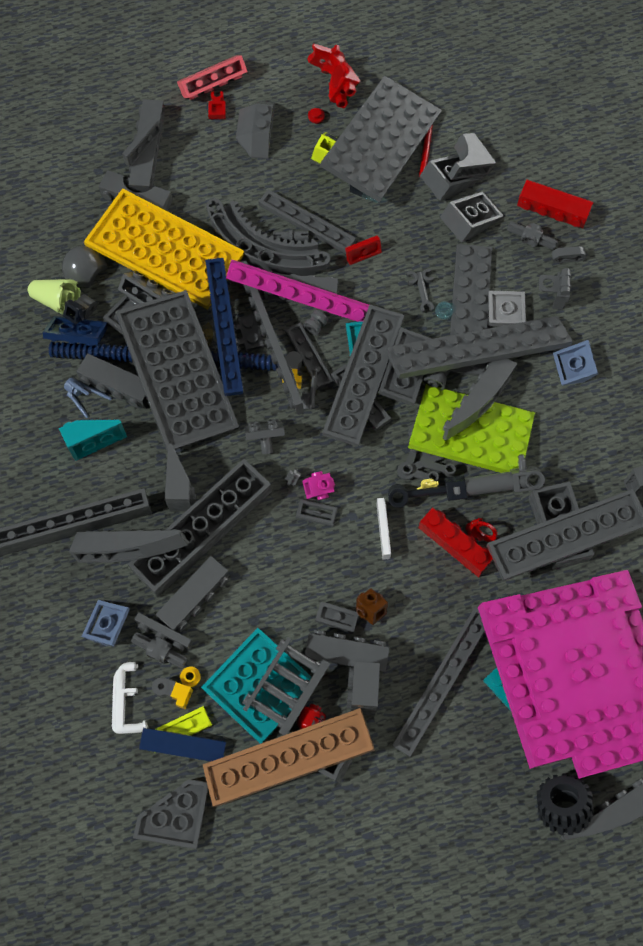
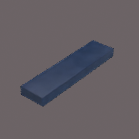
[139,727,226,761]

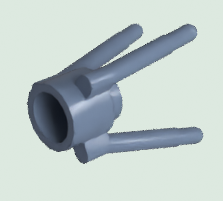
[64,377,112,418]

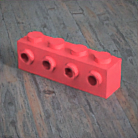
[177,55,248,100]

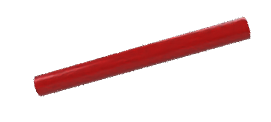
[419,125,433,177]

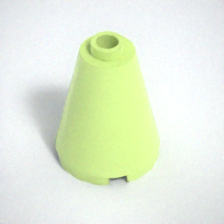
[28,279,81,315]

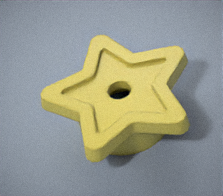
[417,479,439,489]

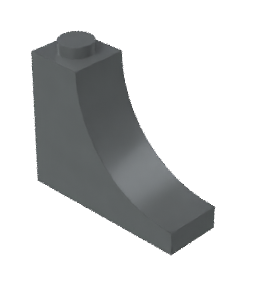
[448,133,496,180]

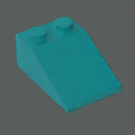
[59,420,127,461]

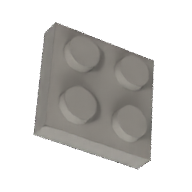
[488,291,526,326]

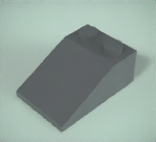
[420,154,484,201]
[440,191,504,242]
[165,444,197,511]

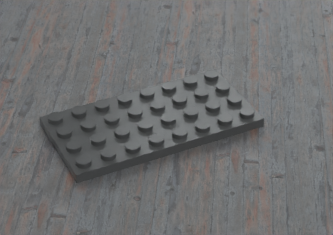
[320,76,442,203]
[115,290,239,453]

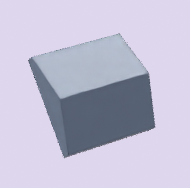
[553,340,598,386]
[82,600,130,647]

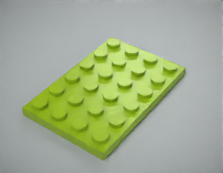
[408,384,535,473]

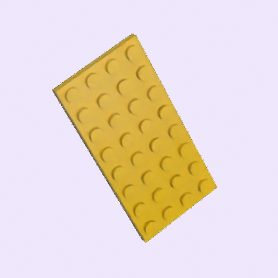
[84,188,244,310]

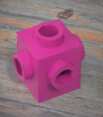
[302,471,335,500]

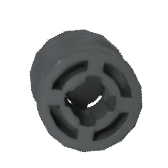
[303,310,328,336]

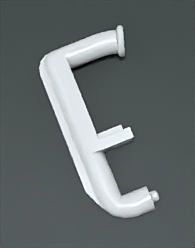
[112,662,148,734]

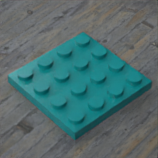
[201,628,312,744]

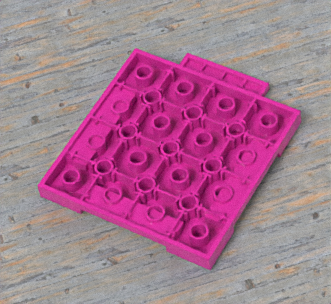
[478,570,643,779]

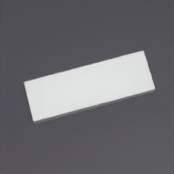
[377,498,391,559]

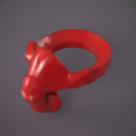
[465,518,497,542]

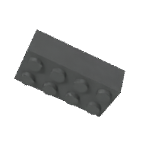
[528,481,594,570]

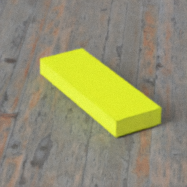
[154,706,212,753]

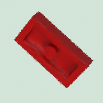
[345,235,382,265]

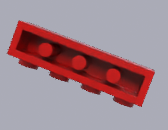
[517,179,593,228]
[418,507,493,578]

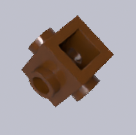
[356,588,388,625]

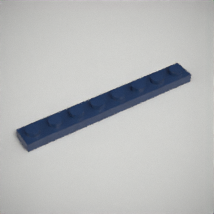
[205,258,243,396]

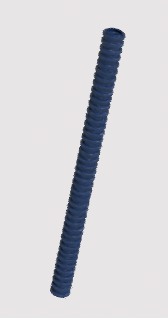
[48,341,278,371]

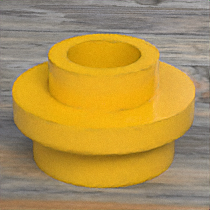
[180,667,201,687]

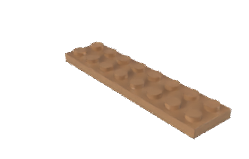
[203,708,375,807]

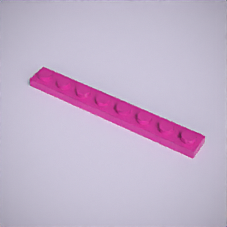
[226,259,369,322]

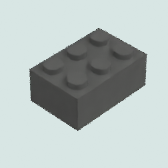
[347,662,380,716]

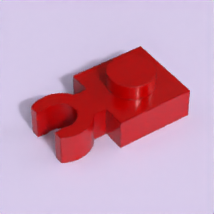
[208,91,226,119]

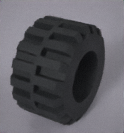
[537,774,593,835]

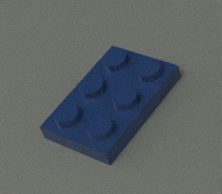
[43,316,107,346]

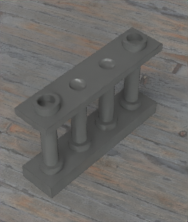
[242,637,330,735]

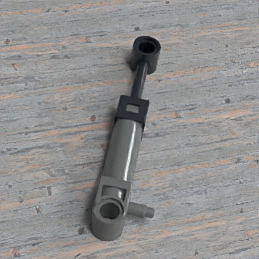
[388,454,545,508]

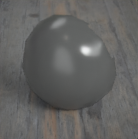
[62,245,108,288]

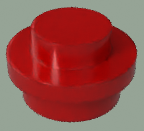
[308,108,325,124]

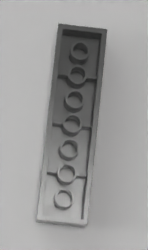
[128,459,272,598]

